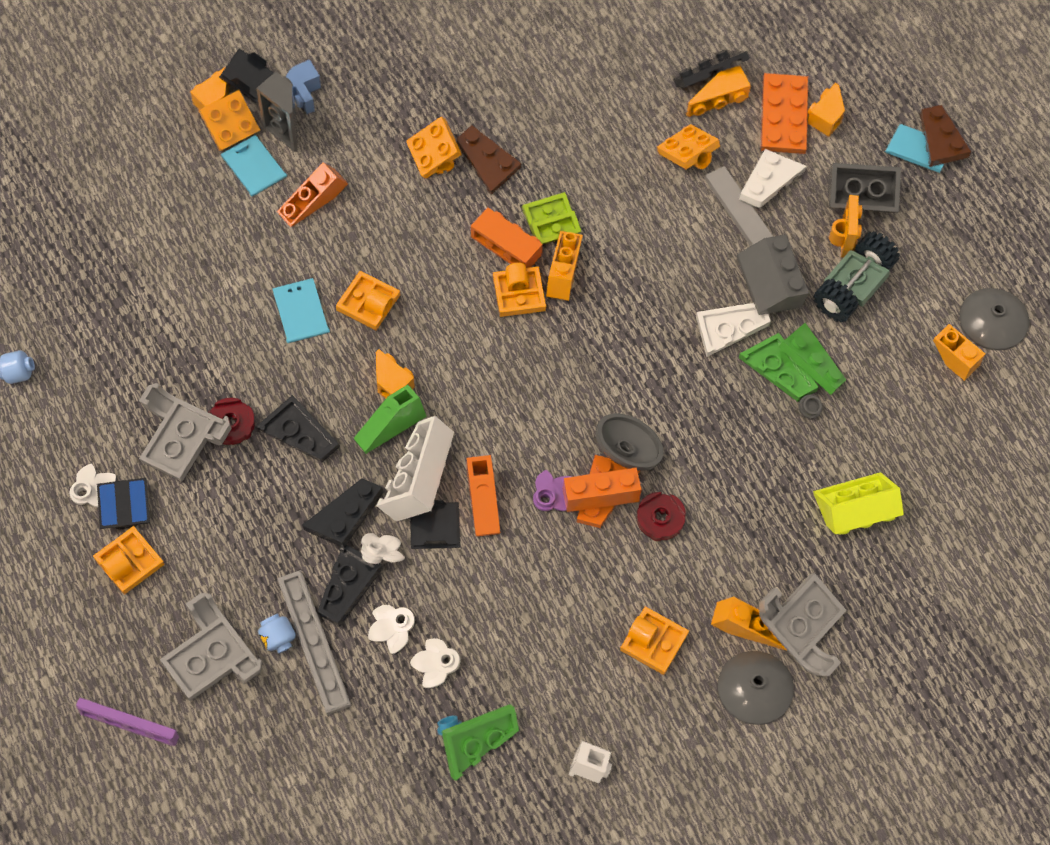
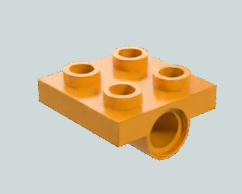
[199,90,260,151]
[406,116,462,179]
[657,124,720,169]
[829,195,862,258]
[493,263,546,317]
[336,271,400,330]
[93,526,165,595]
[620,606,689,675]

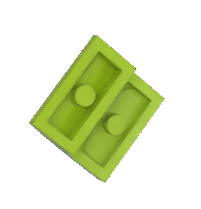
[522,192,582,244]

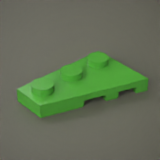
[779,323,846,395]
[739,333,818,402]
[441,704,519,781]

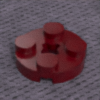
[208,398,255,445]
[636,492,686,541]

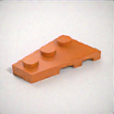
[577,455,640,528]

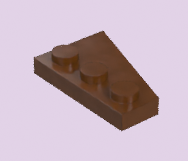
[920,105,971,167]
[457,125,521,195]

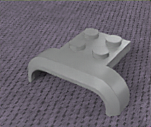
[139,383,232,482]
[758,573,846,676]
[160,593,262,701]

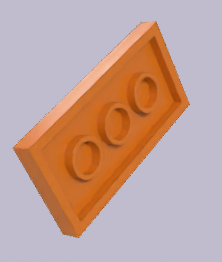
[761,73,808,154]

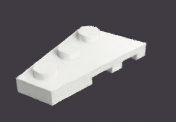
[739,149,806,208]
[696,303,770,357]

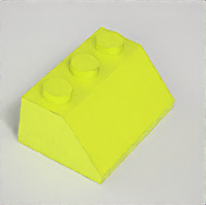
[813,472,904,534]

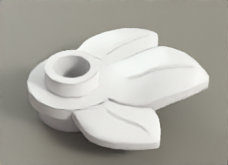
[70,464,116,507]
[361,533,405,564]
[368,605,415,654]
[410,638,460,688]

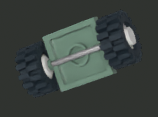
[813,231,900,323]

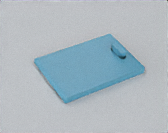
[886,124,944,173]
[221,135,287,197]
[272,278,330,343]

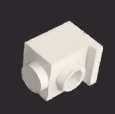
[569,741,612,784]

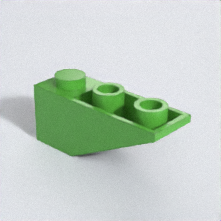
[354,385,427,454]

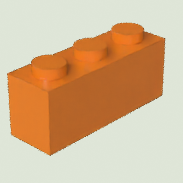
[471,208,543,268]
[563,468,641,512]

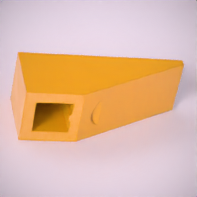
[686,65,751,117]
[546,231,583,301]
[711,597,787,651]

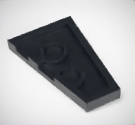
[673,49,750,87]
[256,395,340,462]
[302,478,384,548]
[318,545,383,627]

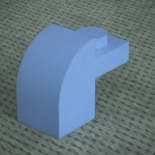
[286,60,321,114]

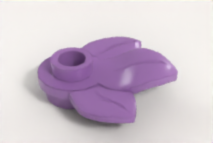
[533,470,571,511]

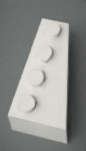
[376,416,454,521]

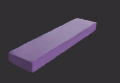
[76,697,179,746]

